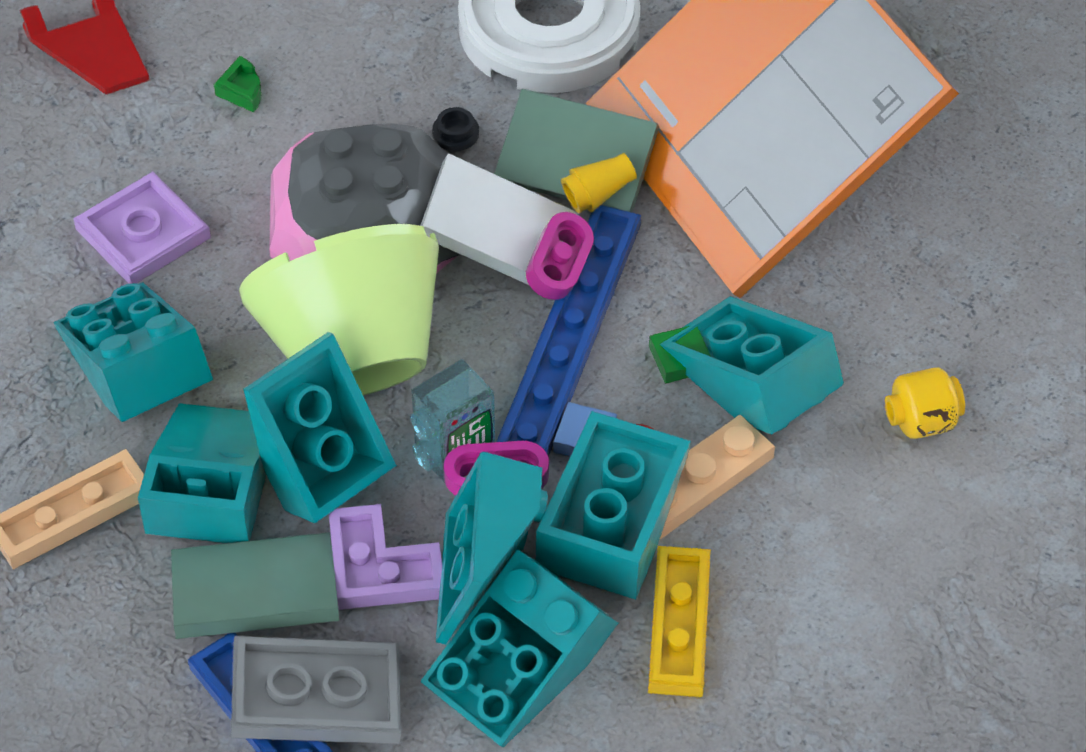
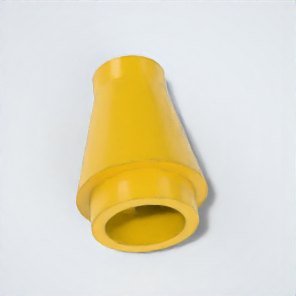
[561,153,637,213]

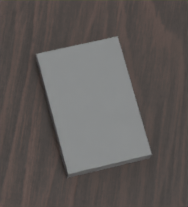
[231,636,401,744]

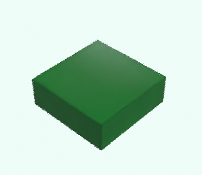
[649,326,711,384]

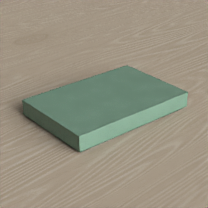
[494,89,659,213]
[171,532,340,639]

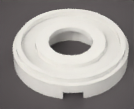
[458,0,640,93]

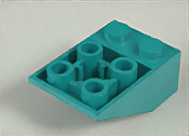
[53,282,214,422]
[138,403,266,543]
[420,549,619,748]

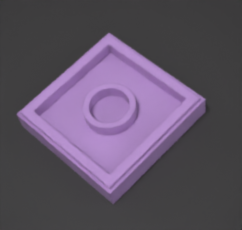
[73,172,211,284]

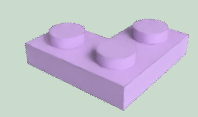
[329,504,442,610]

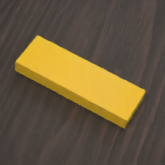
[648,546,711,697]

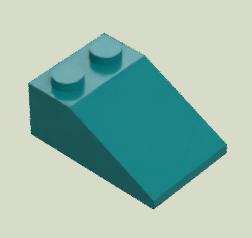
[660,296,844,435]
[243,332,397,523]
[535,411,691,600]
[436,451,548,645]

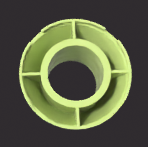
[239,224,439,395]

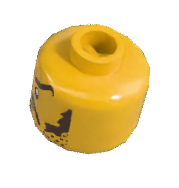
[885,367,966,439]

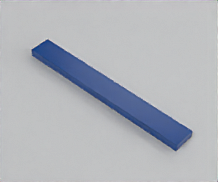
[496,205,641,457]

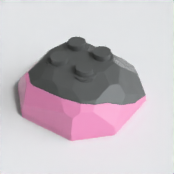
[269,123,459,273]

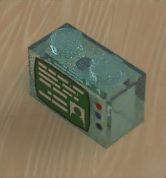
[410,359,495,483]

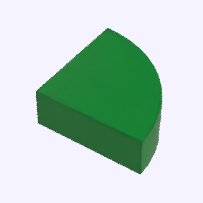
[214,56,262,113]

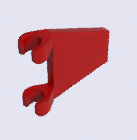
[20,0,150,95]

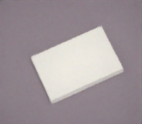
[420,153,580,285]

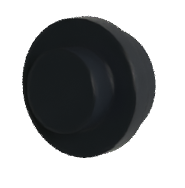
[432,107,479,151]

